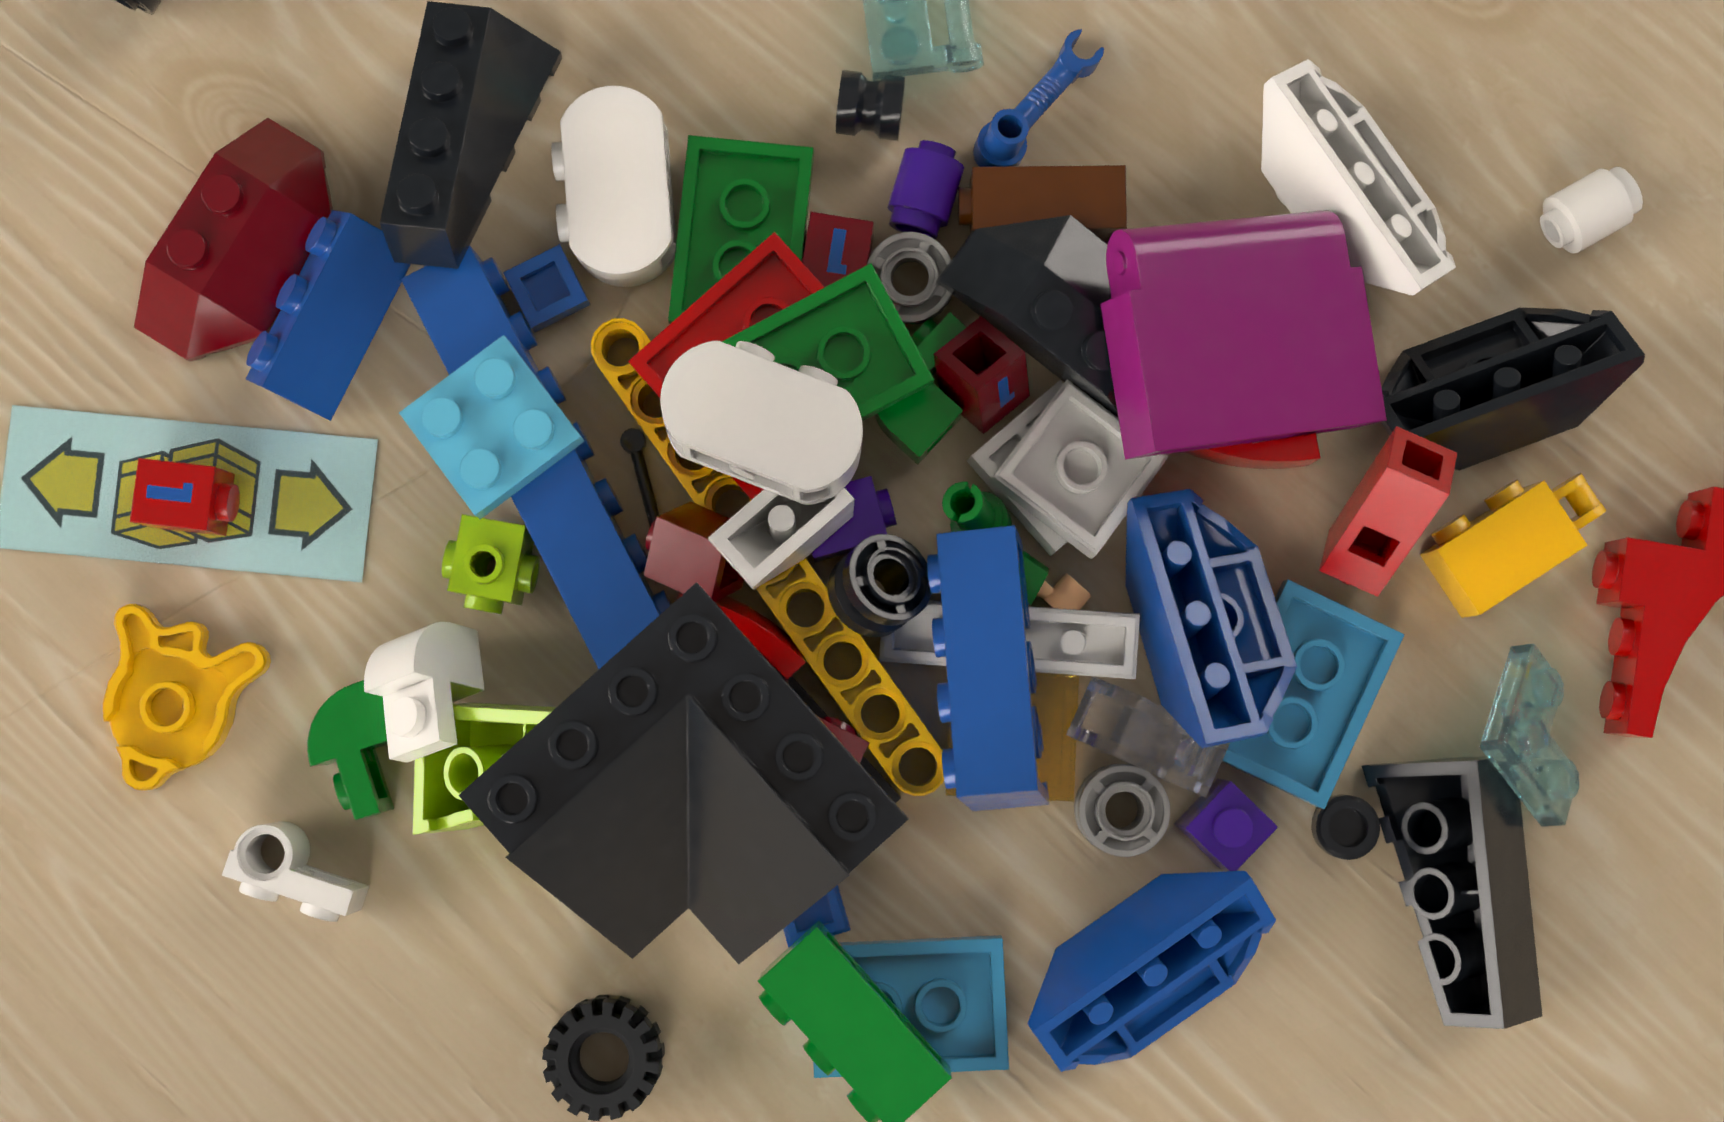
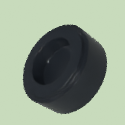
[1311,794,1380,860]

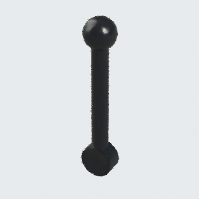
[620,428,659,527]

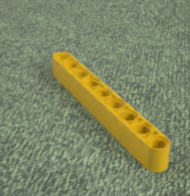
[591,318,944,796]

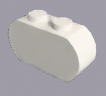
[551,86,677,287]
[660,340,863,505]

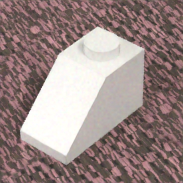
[708,488,855,590]

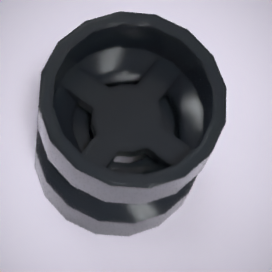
[836,70,905,141]

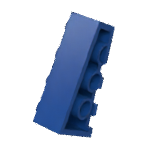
[927,525,1050,811]

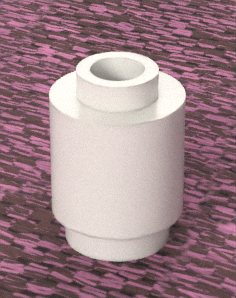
[1540,167,1643,253]

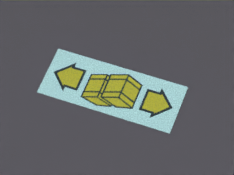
[0,405,378,582]

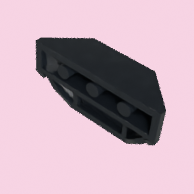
[936,215,1118,417]
[1381,308,1645,471]

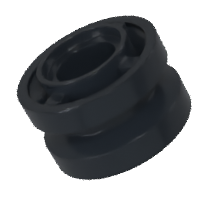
[828,534,932,637]

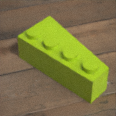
[413,702,556,835]

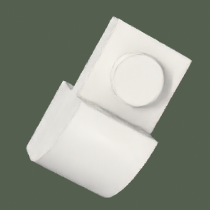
[364,622,485,763]

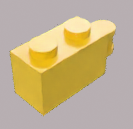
[1420,473,1607,618]

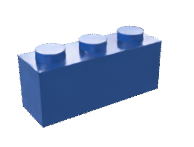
[246,210,411,421]

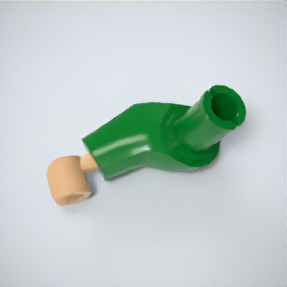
[942,481,1091,610]

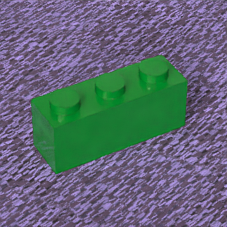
[758,920,952,1122]

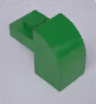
[874,312,966,465]
[307,680,394,820]

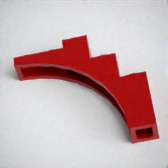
[1592,486,1724,738]

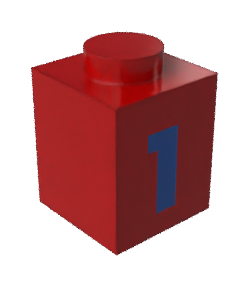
[129,458,240,536]

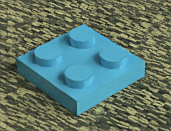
[399,335,584,519]

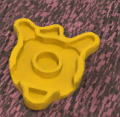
[103,604,271,791]

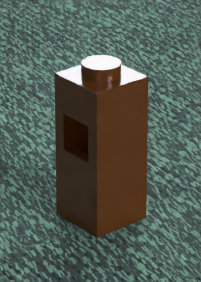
[958,165,1127,243]

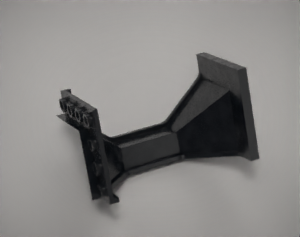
[458,582,909,964]

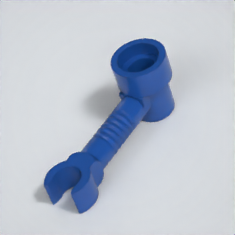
[973,29,1104,167]

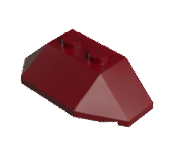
[134,118,333,362]

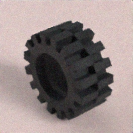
[542,995,665,1121]

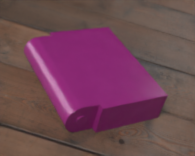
[1100,210,1387,460]

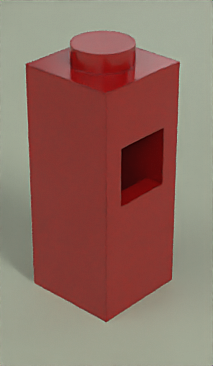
[1319,426,1457,597]

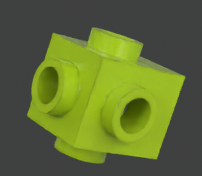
[442,514,540,614]

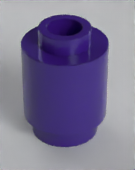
[887,140,964,239]

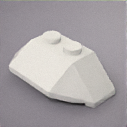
[1261,59,1456,296]

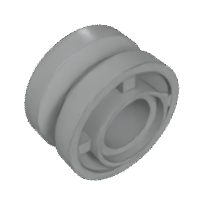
[867,232,953,324]
[1074,764,1170,857]

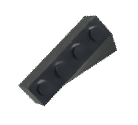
[380,1,562,269]
[1362,755,1543,1029]

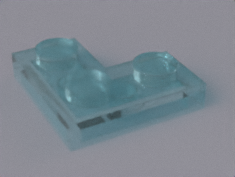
[1479,643,1579,827]

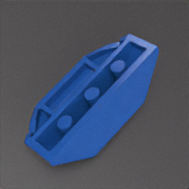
[1125,489,1297,748]
[1027,871,1276,1072]

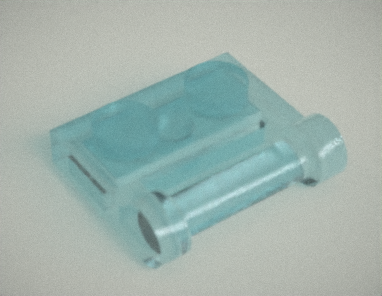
[862,0,984,80]

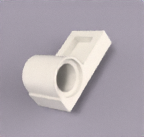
[222,821,369,922]

